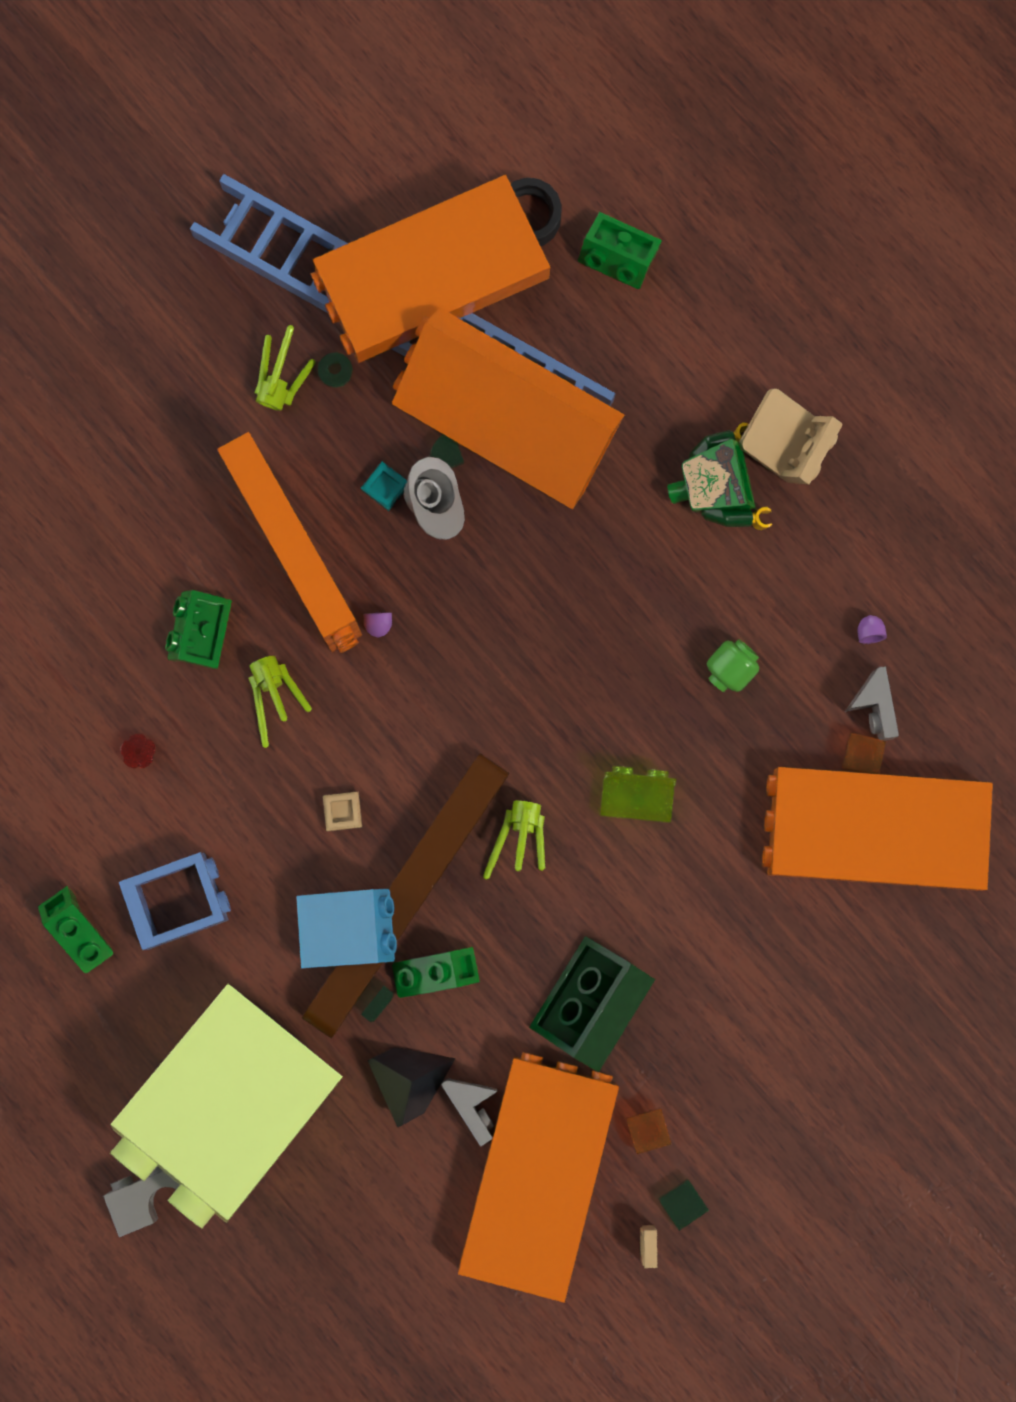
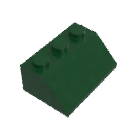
[529,936,656,1072]

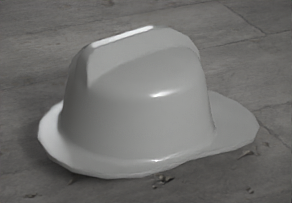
[404,457,465,540]

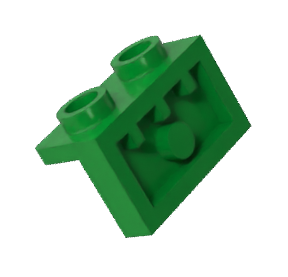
[578,212,662,289]
[165,590,232,669]

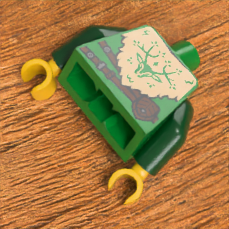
[667,423,772,530]

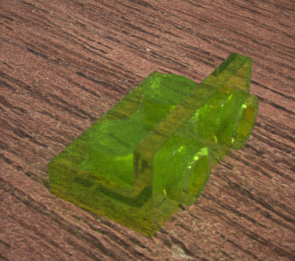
[600,766,676,823]

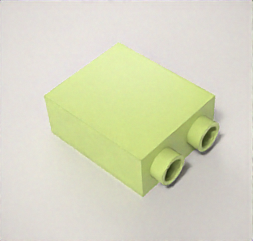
[110,984,343,1229]

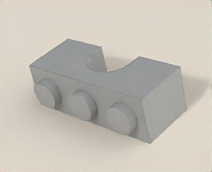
[103,1167,180,1237]

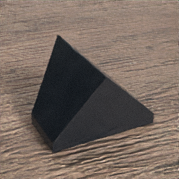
[367,1047,456,1127]

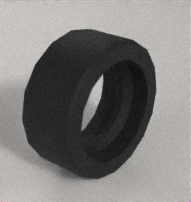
[511,178,562,247]

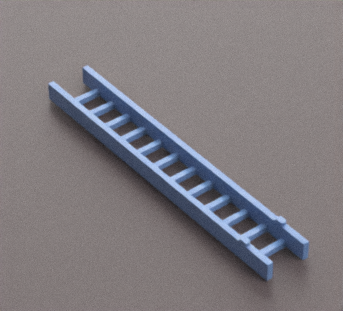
[190,174,615,406]

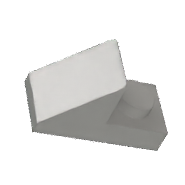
[845,666,899,742]
[441,1078,497,1146]

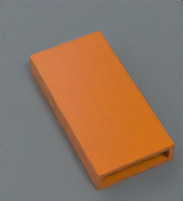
[310,174,550,363]
[392,307,624,510]
[217,432,362,653]
[762,767,993,891]
[458,1052,619,1303]

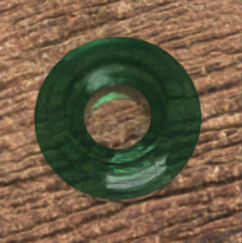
[318,352,353,388]

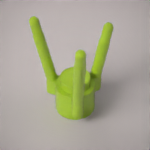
[254,325,316,411]
[248,656,312,748]
[483,800,545,879]

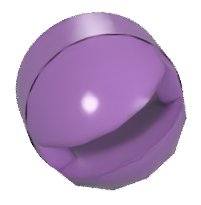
[363,612,392,637]
[857,615,887,644]

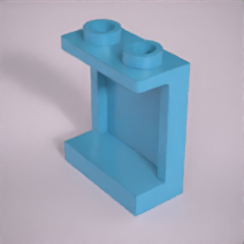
[297,889,397,968]

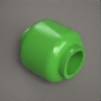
[707,639,759,692]

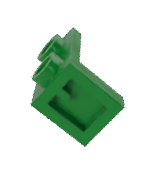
[38,886,113,973]
[392,947,480,998]

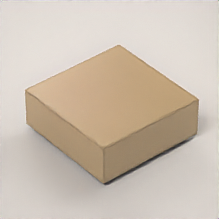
[323,792,363,832]
[640,1225,657,1268]

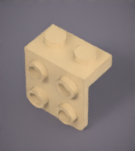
[739,389,843,485]

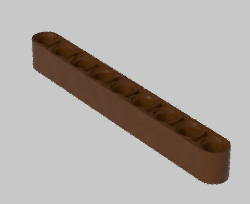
[302,754,510,1039]

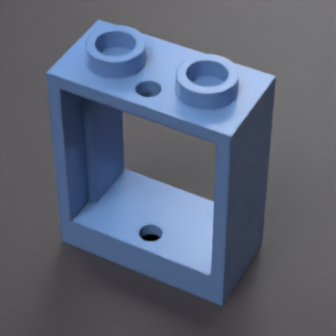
[119,852,231,950]

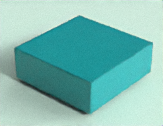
[360,461,407,512]

